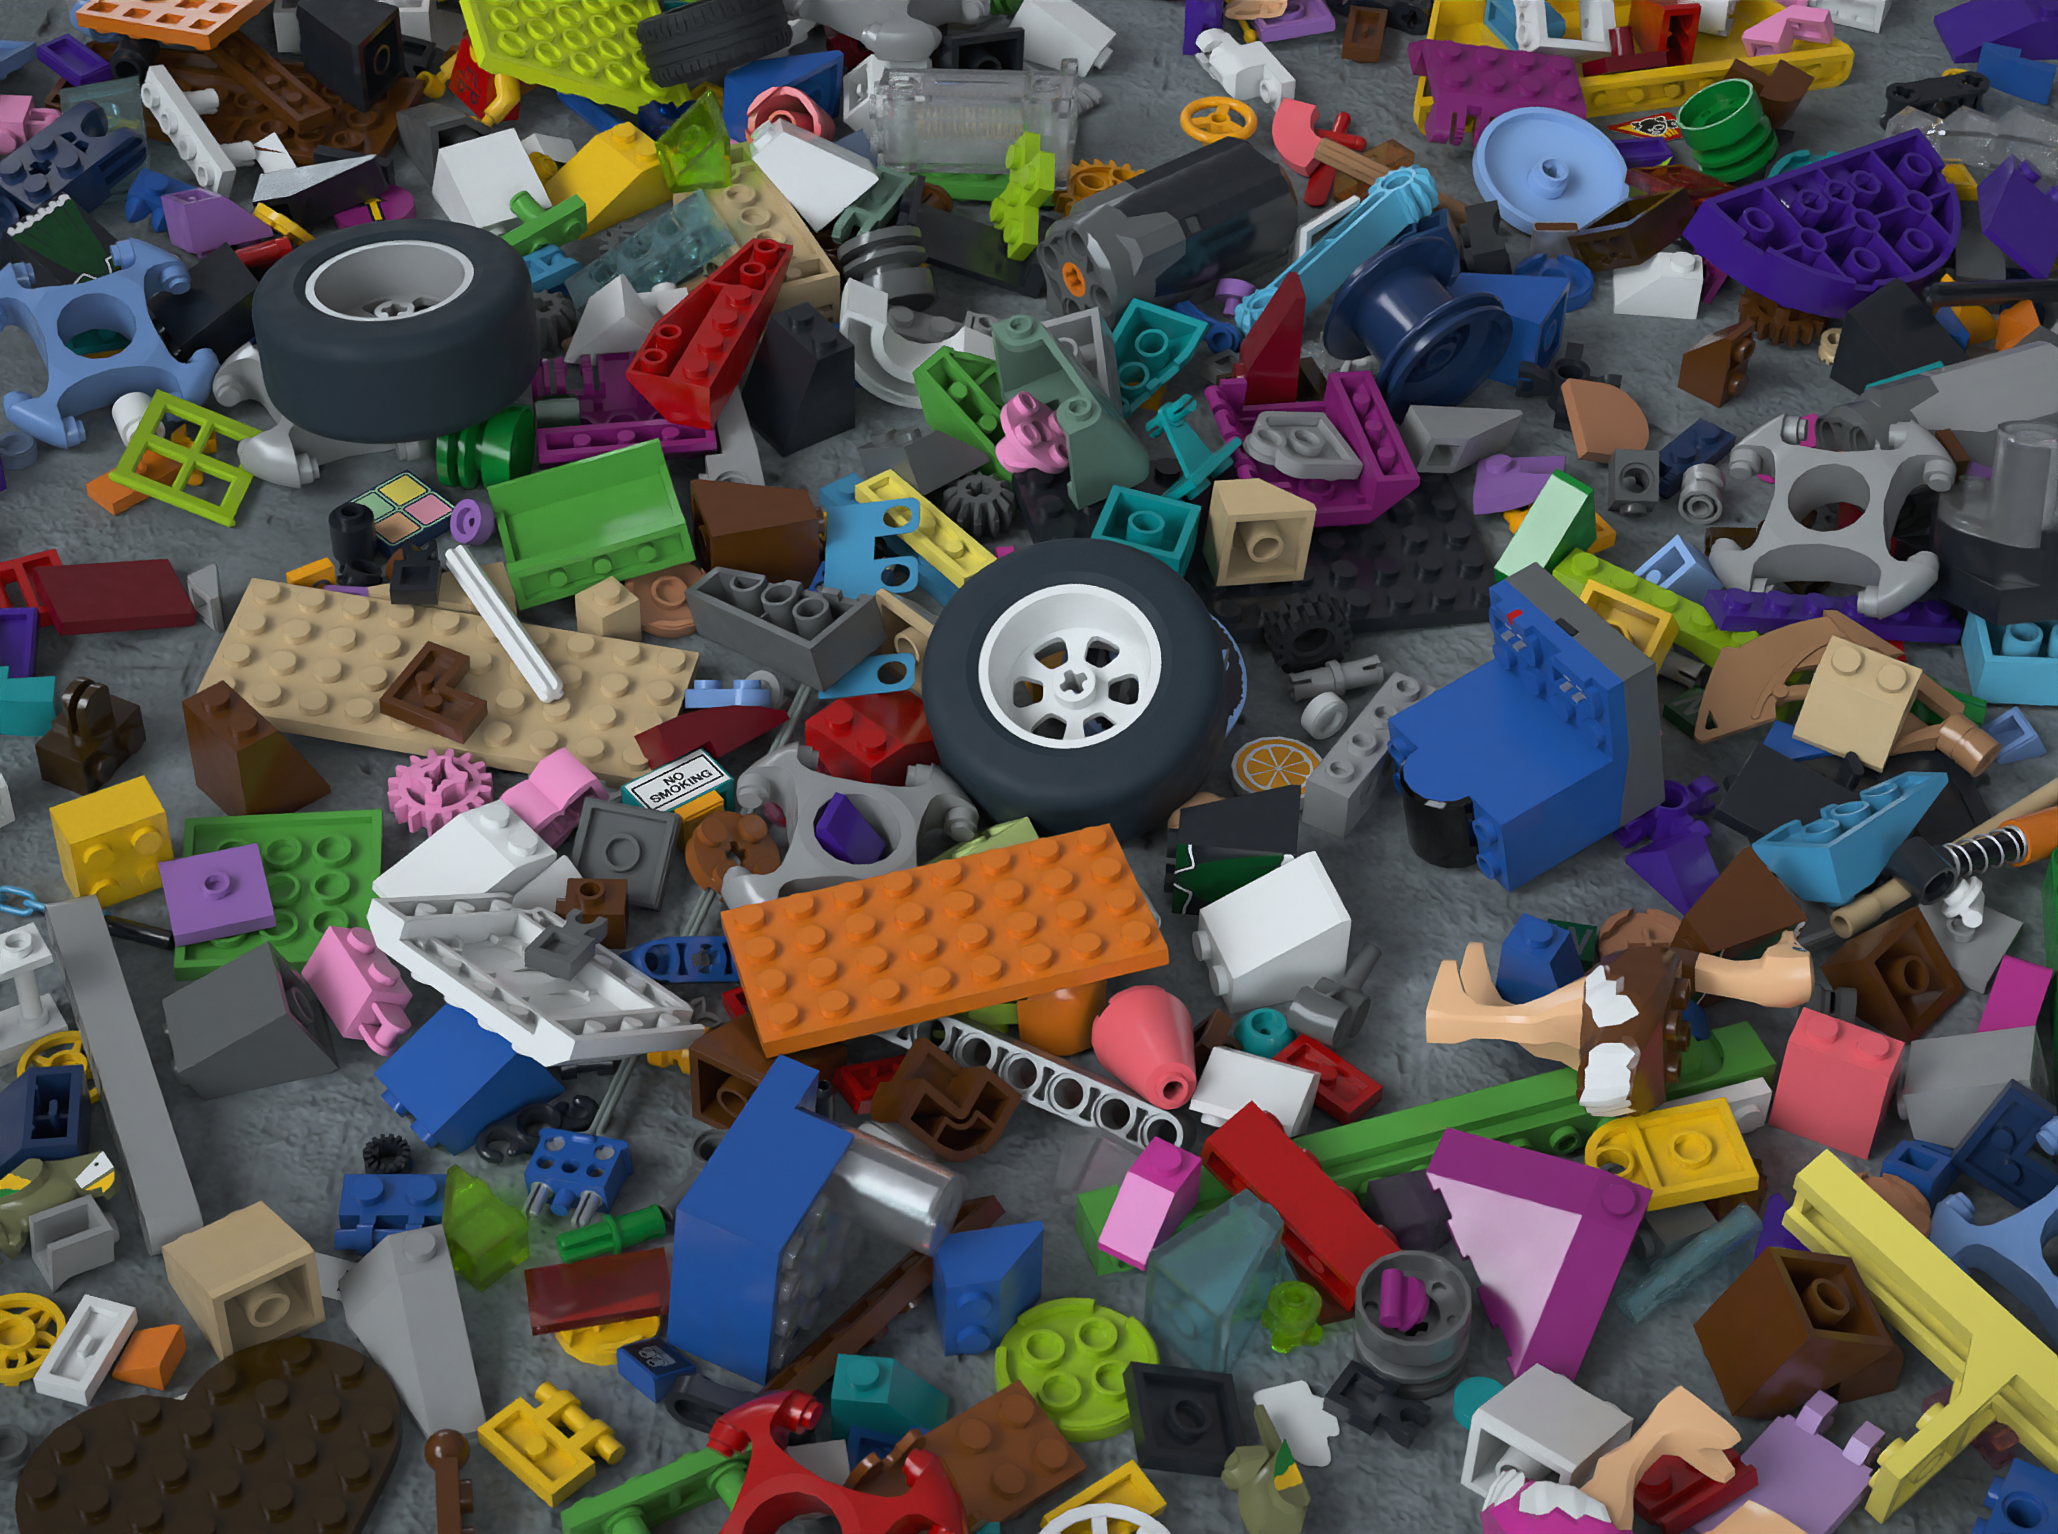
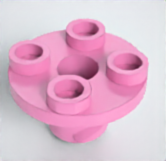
[995,391,1069,474]

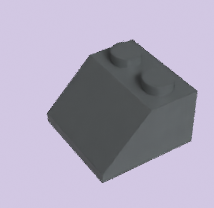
[857,426,990,496]

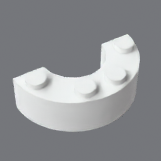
[839,278,996,409]

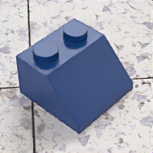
[932,1220,1044,1357]

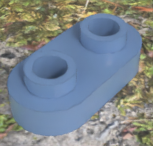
[685,680,771,709]

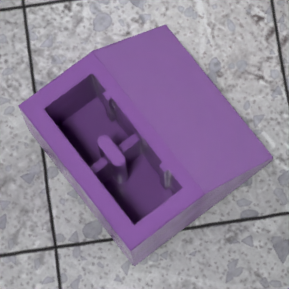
[161,188,273,258]

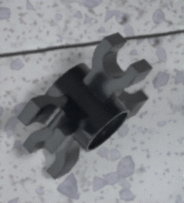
[1515,342,1622,431]

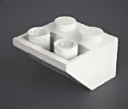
[843,54,934,149]
[1189,1046,1321,1138]

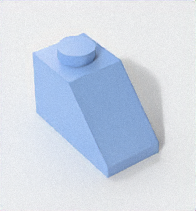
[1633,534,1724,606]

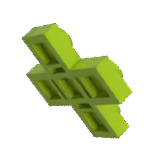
[990,131,1055,262]

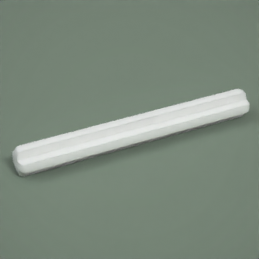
[445,545,564,703]

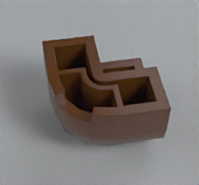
[1723,58,1814,130]
[870,1038,1022,1162]

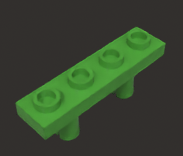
[501,191,588,257]
[561,1442,752,1534]

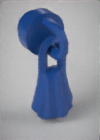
[1169,300,1243,354]

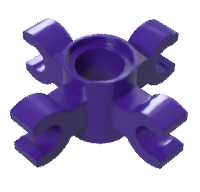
[1612,775,1719,849]

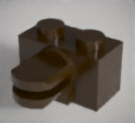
[35,676,146,796]

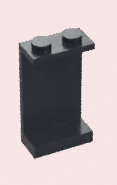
[895,174,1057,299]

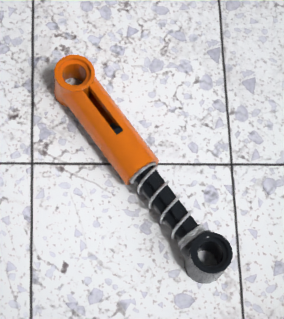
[1887,805,2058,906]

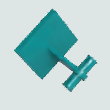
[1145,394,1242,502]

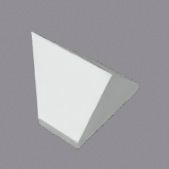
[564,274,656,366]

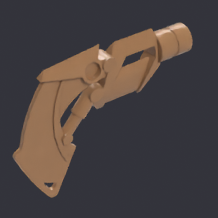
[1694,610,2002,777]

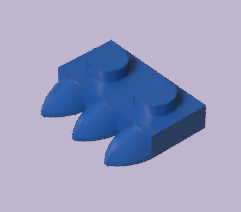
[125,167,196,233]

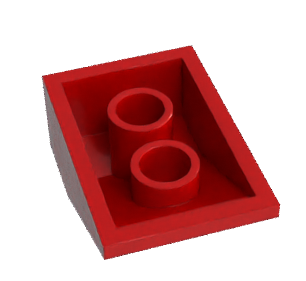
[805,690,941,787]

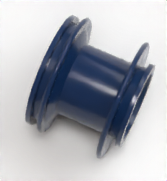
[1323,236,1513,425]

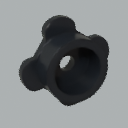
[336,558,383,587]

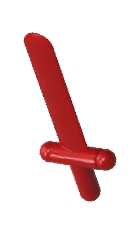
[1303,112,1367,206]

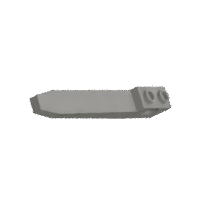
[698,385,765,486]

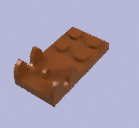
[843,1380,1087,1534]

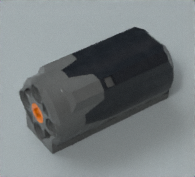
[1037,136,1298,333]

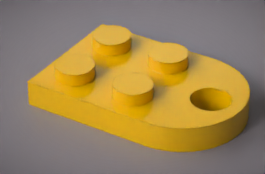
[1584,1097,1759,1211]

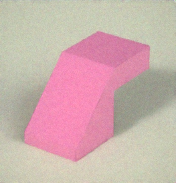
[1742,5,1835,57]

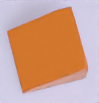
[111,1324,187,1391]

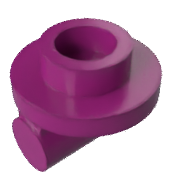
[1379,1269,1429,1332]

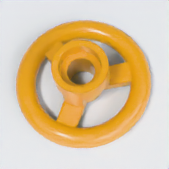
[1180,96,1258,146]

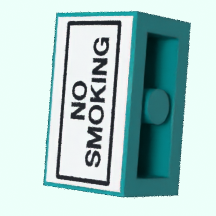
[621,747,735,813]

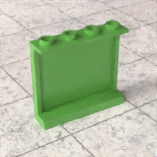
[487,438,696,610]

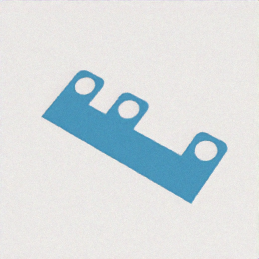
[818,498,920,700]

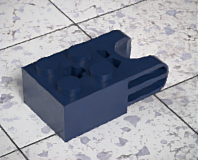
[0,100,148,217]

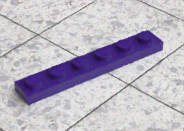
[1702,588,1963,644]

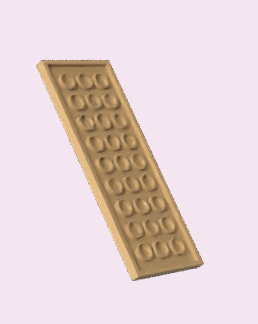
[196,578,700,790]

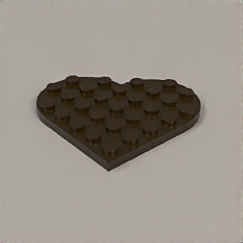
[15,1336,403,1534]

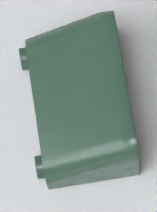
[991,314,1150,510]

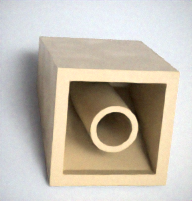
[162,1201,326,1361]

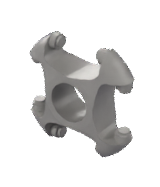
[782,0,991,62]
[212,341,437,489]
[1708,413,1957,620]
[721,741,979,910]

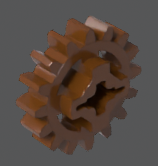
[1738,287,1829,347]

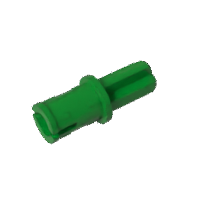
[556,1204,666,1264]

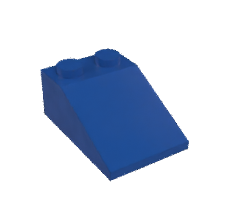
[721,50,844,143]

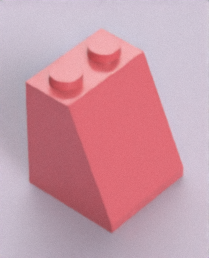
[1768,1007,1905,1160]

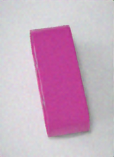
[1977,954,2054,1033]

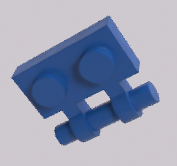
[334,1174,453,1256]

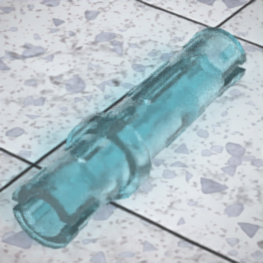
[1614,1202,1764,1325]

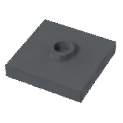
[570,797,683,912]

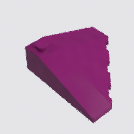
[1425,1127,1653,1383]

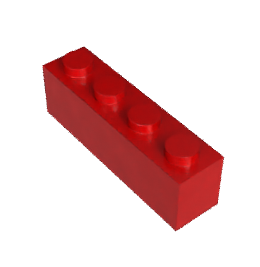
[1199,1100,1402,1313]

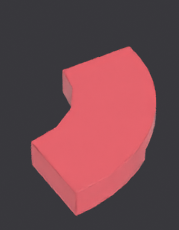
[1272,98,1322,177]

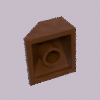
[1820,907,1965,1045]

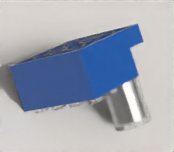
[667,1054,967,1386]

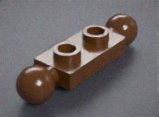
[424,1428,475,1534]

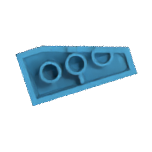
[1752,771,1949,907]

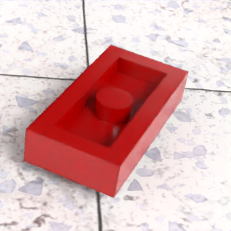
[1272,1034,1383,1125]

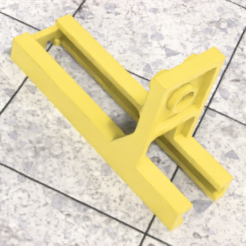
[1782,1149,2058,1525]

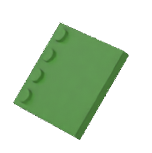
[174,809,384,981]

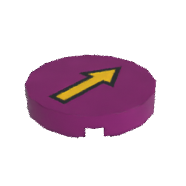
[334,185,416,230]

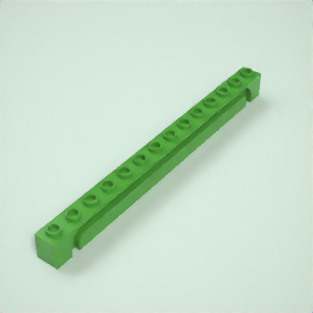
[1075,1020,1776,1276]

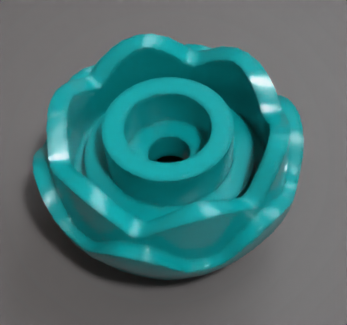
[1233,1008,1297,1059]

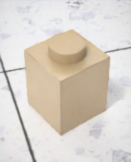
[575,576,642,642]

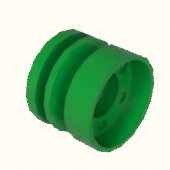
[1676,78,1779,184]
[436,402,536,490]

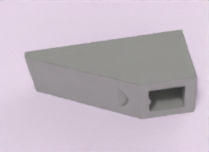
[1399,405,1523,473]

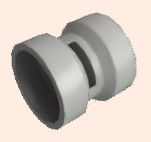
[1678,464,1726,525]

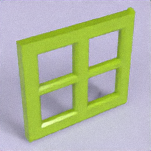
[108,389,263,528]

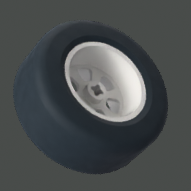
[921,538,1229,843]

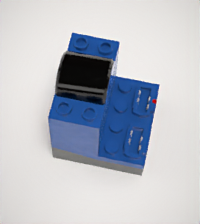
[1387,561,1665,893]

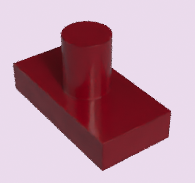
[1582,26,1668,77]

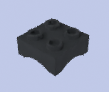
[1460,200,1512,275]

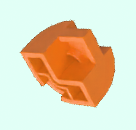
[1017,979,1107,1056]

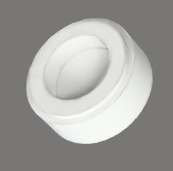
[1301,692,1348,740]

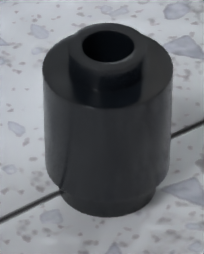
[110,34,160,85]
[328,502,378,566]

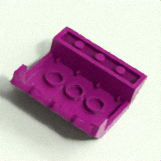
[1204,370,1420,527]

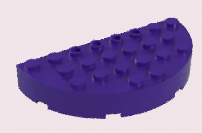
[1682,128,1961,319]

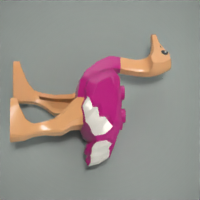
[1480,1386,1807,1534]

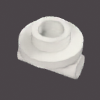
[1941,876,1985,928]

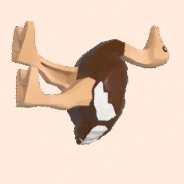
[1426,930,1815,1118]

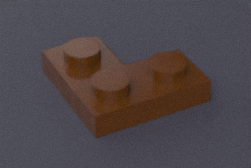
[379,641,488,744]

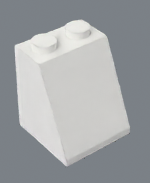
[749,118,879,233]
[432,128,553,237]
[1192,851,1351,1014]
[1460,1363,1634,1498]

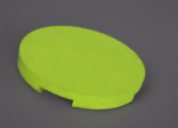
[994,1297,1160,1443]

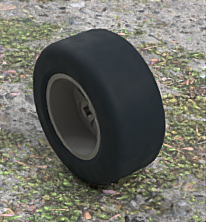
[252,218,541,444]

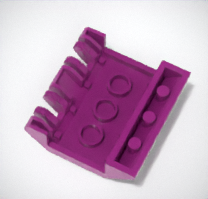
[1407,39,1587,148]
[531,351,717,470]

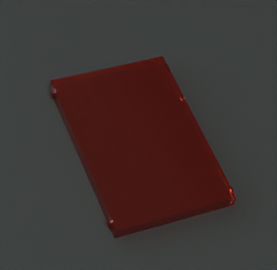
[524,1247,671,1336]

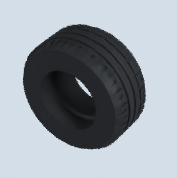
[636,0,793,88]

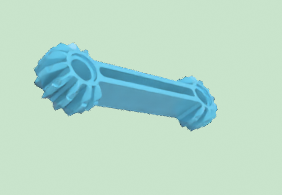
[1234,164,1439,339]

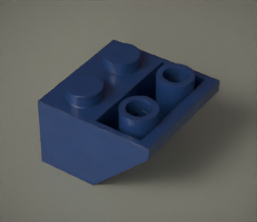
[0,1064,92,1180]

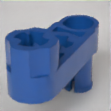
[619,936,741,985]

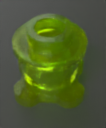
[1261,1281,1323,1354]

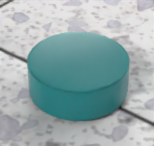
[1452,1376,1504,1431]

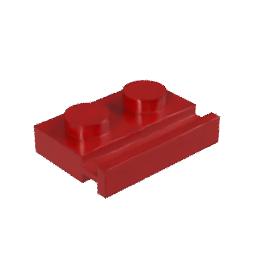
[1633,1448,1759,1534]

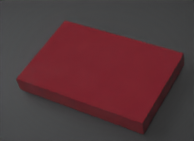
[33,559,197,636]

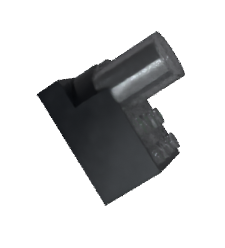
[1893,420,2058,626]

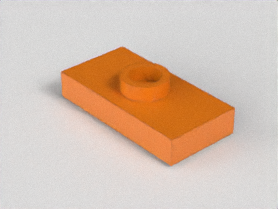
[86,450,183,516]

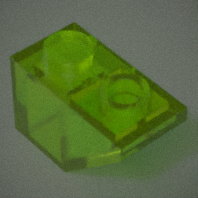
[442,1164,530,1293]

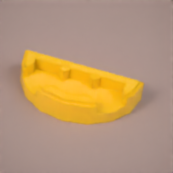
[554,1296,663,1366]

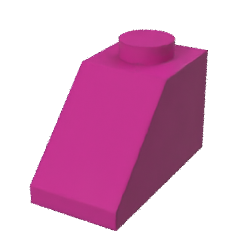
[1097,1136,1202,1272]

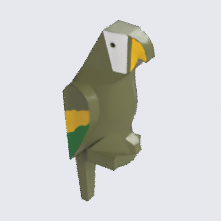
[0,1151,122,1260]
[1221,1404,1311,1534]

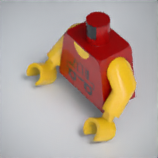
[415,36,522,128]

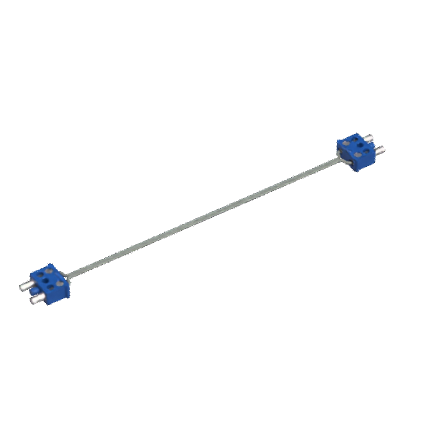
[521,557,896,1229]

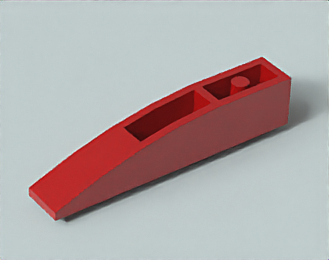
[626,238,793,431]

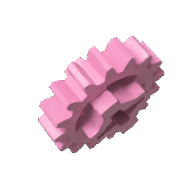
[387,749,494,837]

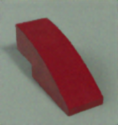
[634,705,790,770]

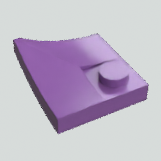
[1473,454,1567,515]

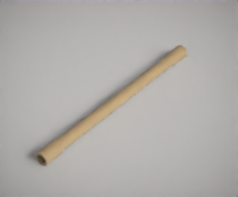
[1830,777,2058,938]

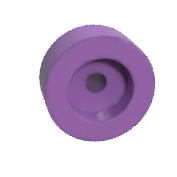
[1214,278,1258,320]
[450,499,498,546]

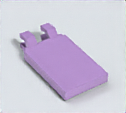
[1680,1390,1886,1534]

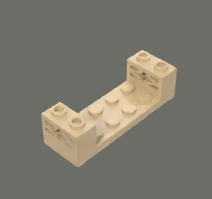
[671,141,840,343]

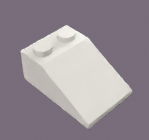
[372,799,557,898]

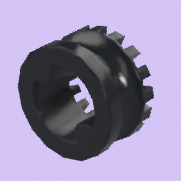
[363,1133,413,1174]

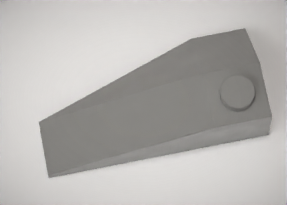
[338,1224,486,1440]

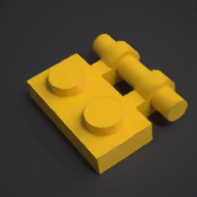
[477,1381,626,1509]

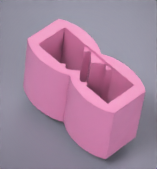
[499,747,610,851]

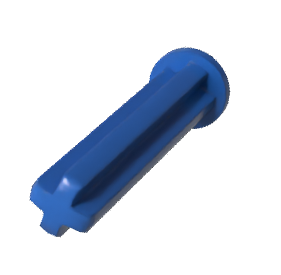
[557,92,640,133]

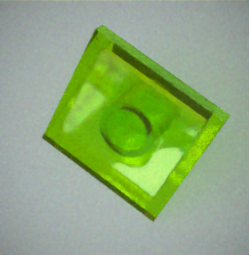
[654,89,732,194]

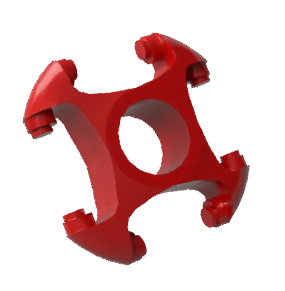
[706,1389,969,1534]

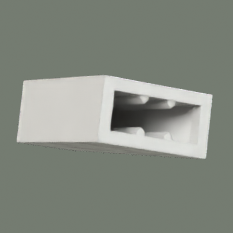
[1008,0,1116,77]

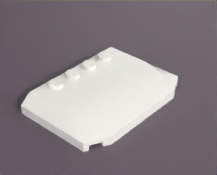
[367,892,705,1067]

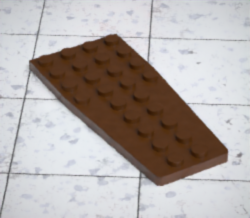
[44,41,426,168]

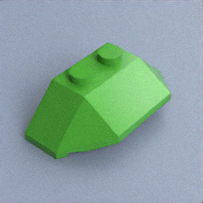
[912,345,1016,498]

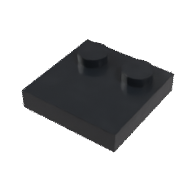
[1123,1361,1246,1478]

